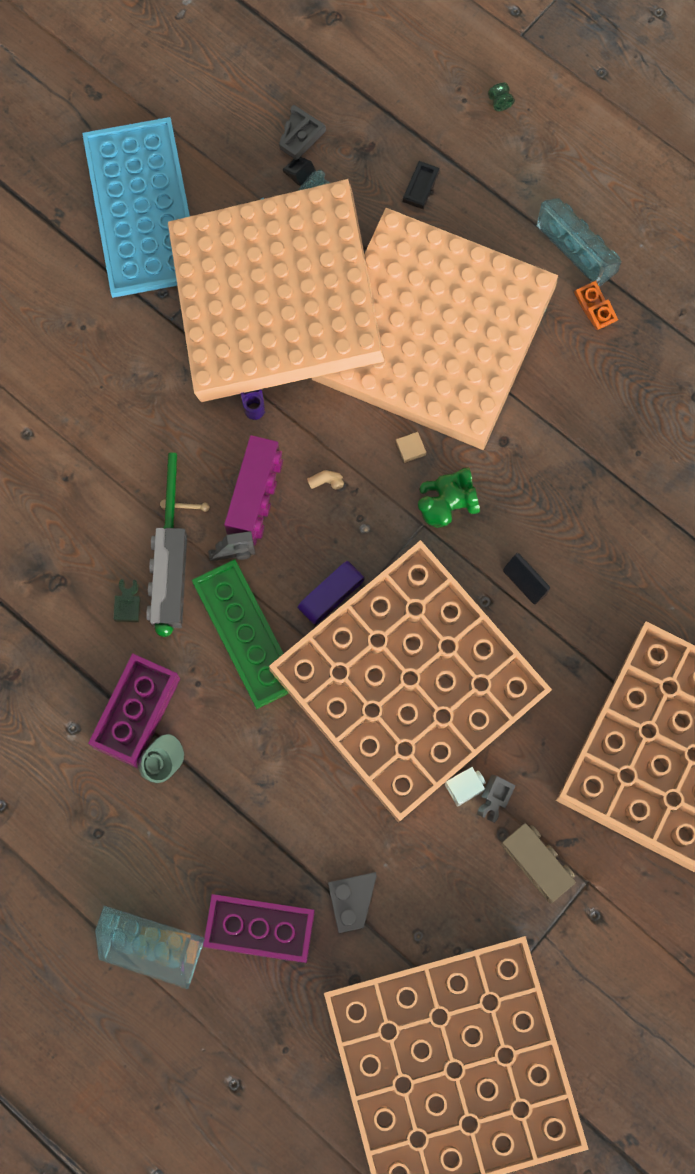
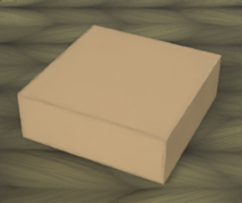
[396,432,426,463]

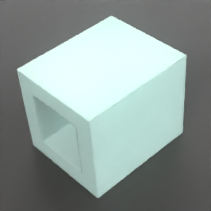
[445,767,486,807]

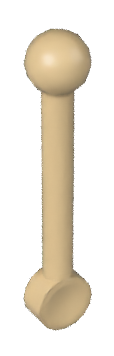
[160,500,210,512]

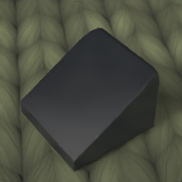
[282,157,317,187]

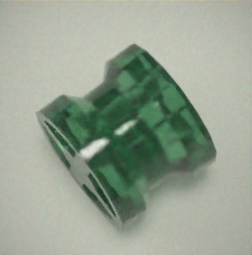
[488,82,515,111]

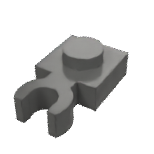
[477,774,516,823]

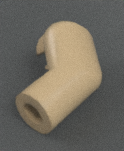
[307,470,344,490]

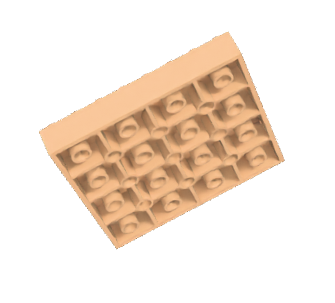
[168,179,385,402]
[312,208,558,450]
[269,540,552,823]
[556,621,695,872]
[324,936,588,1174]

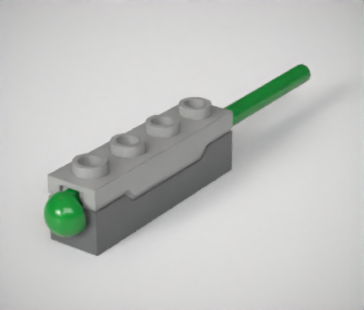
[147,453,187,637]

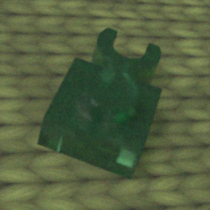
[113,579,141,622]

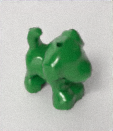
[418,467,480,528]

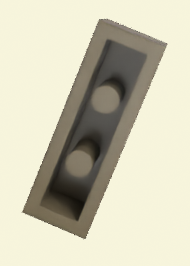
[500,823,576,904]

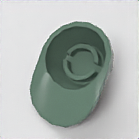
[138,734,184,783]

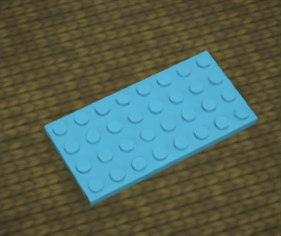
[82,117,190,298]

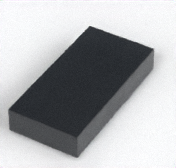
[402,161,440,209]

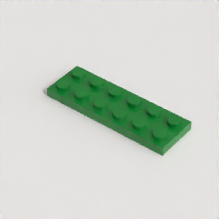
[192,559,289,710]

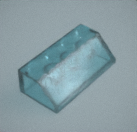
[536,198,622,287]
[95,906,205,989]

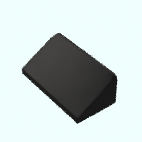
[503,553,550,605]

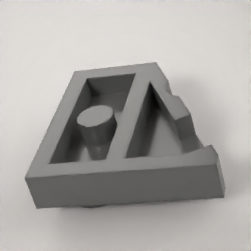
[279,105,326,161]
[208,531,255,561]
[328,872,377,934]

